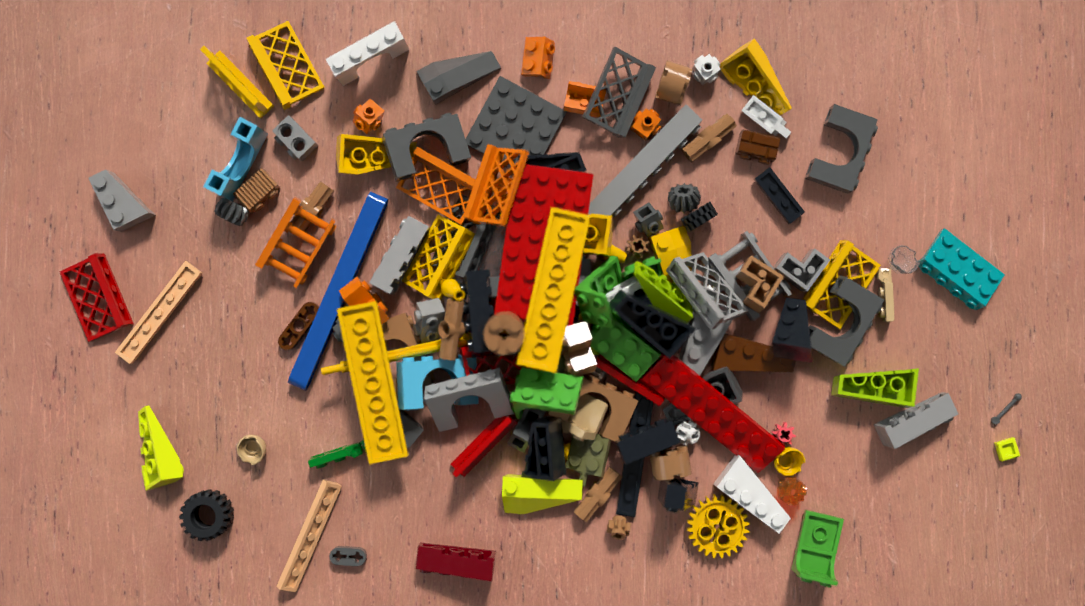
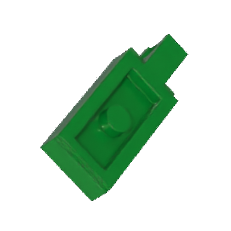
[308,442,363,469]

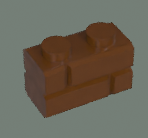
[735,129,780,164]

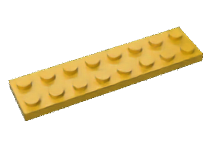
[517,207,590,373]
[337,301,408,464]

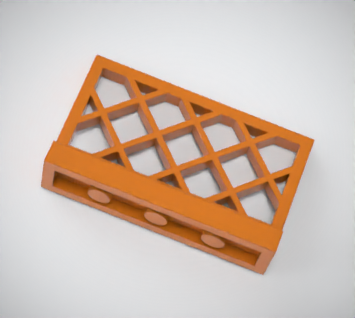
[463,144,529,226]
[396,147,476,225]

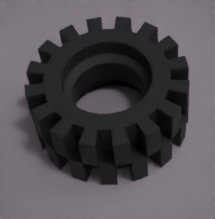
[681,202,718,233]

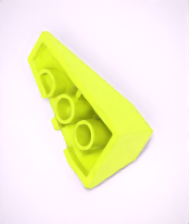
[138,405,184,491]
[502,474,583,514]

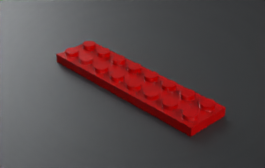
[642,355,785,474]

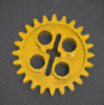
[686,494,750,558]

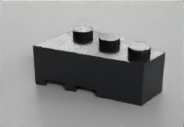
[518,152,587,173]
[772,298,813,363]
[521,416,566,481]
[615,418,680,464]
[658,478,699,513]

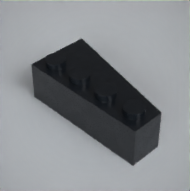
[460,269,496,358]
[609,289,696,359]

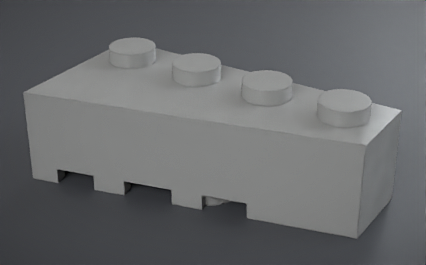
[369,216,430,295]

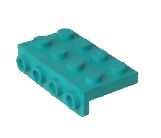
[916,228,1005,310]

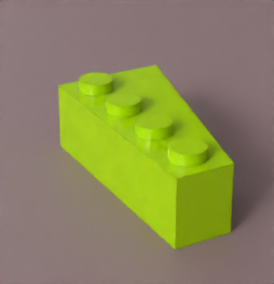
[831,368,919,408]

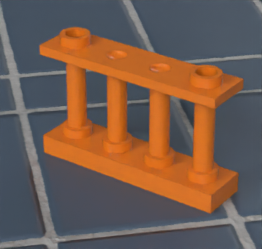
[255,197,337,288]

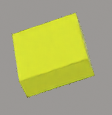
[994,437,1020,462]

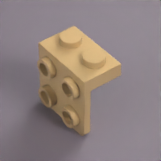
[562,393,608,441]

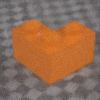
[339,277,389,325]

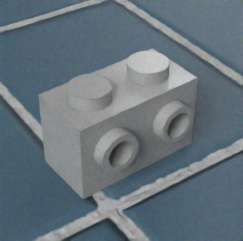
[413,298,445,343]

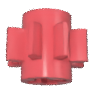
[771,422,796,444]

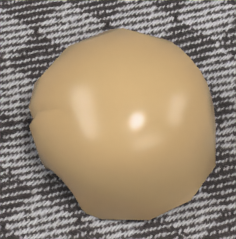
[237,435,266,465]

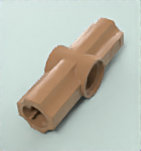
[682,113,737,162]
[291,181,335,232]
[438,299,465,360]
[574,466,622,523]

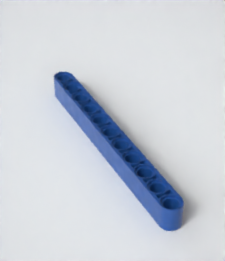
[288,192,389,391]

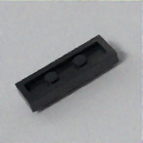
[753,167,805,225]

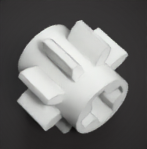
[676,421,700,446]

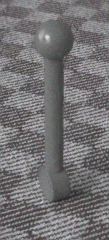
[991,393,1022,424]

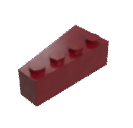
[415,542,496,582]

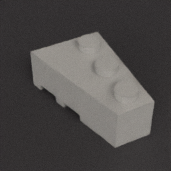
[88,169,155,232]

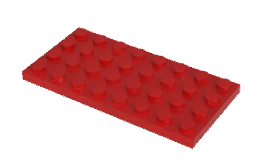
[494,163,594,327]

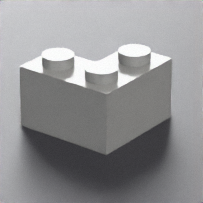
[773,248,830,292]

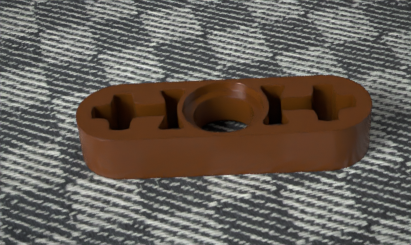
[278,302,319,350]

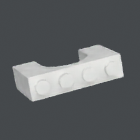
[326,21,409,86]

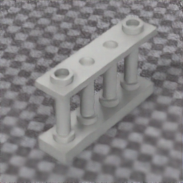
[708,231,792,321]

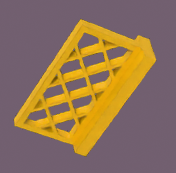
[246,21,325,110]
[200,46,274,119]
[402,214,475,301]
[802,240,881,329]

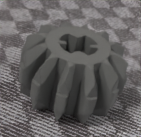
[668,183,701,213]
[214,198,250,226]

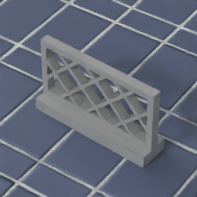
[666,252,749,330]

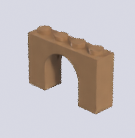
[382,313,436,398]
[547,368,638,441]

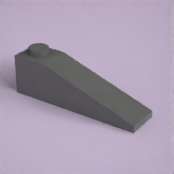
[416,51,501,105]
[663,366,743,425]

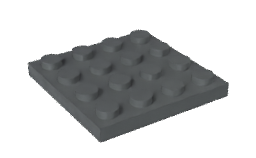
[466,76,567,168]

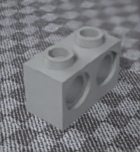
[272,115,319,161]

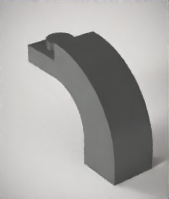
[507,408,547,453]

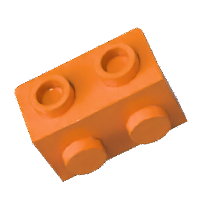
[521,37,555,79]
[563,81,606,117]

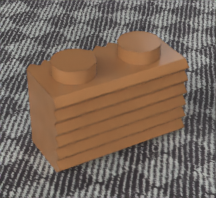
[233,168,280,212]

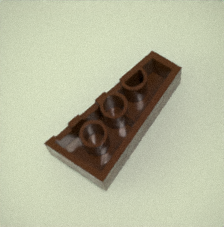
[710,333,796,372]

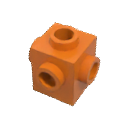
[353,99,385,134]
[630,108,661,141]

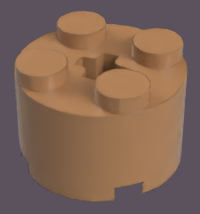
[655,60,692,105]
[484,311,525,355]
[650,446,692,480]

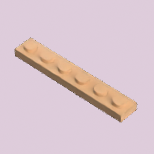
[115,261,202,364]
[277,480,342,592]

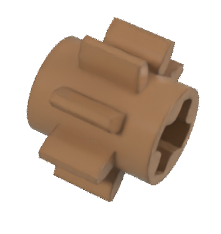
[626,235,649,258]
[607,516,631,540]

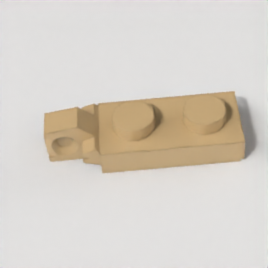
[877,268,894,322]

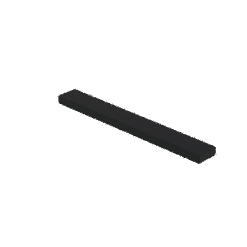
[616,371,654,517]

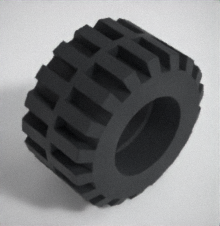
[179,489,234,541]

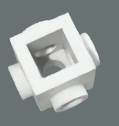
[692,54,721,85]

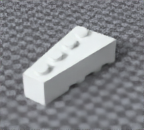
[714,455,791,534]

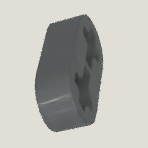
[329,546,367,566]

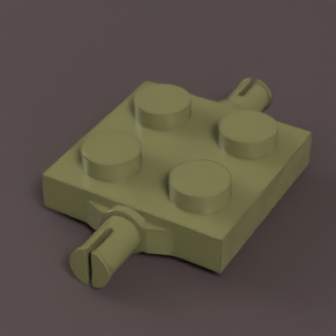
[566,433,611,486]

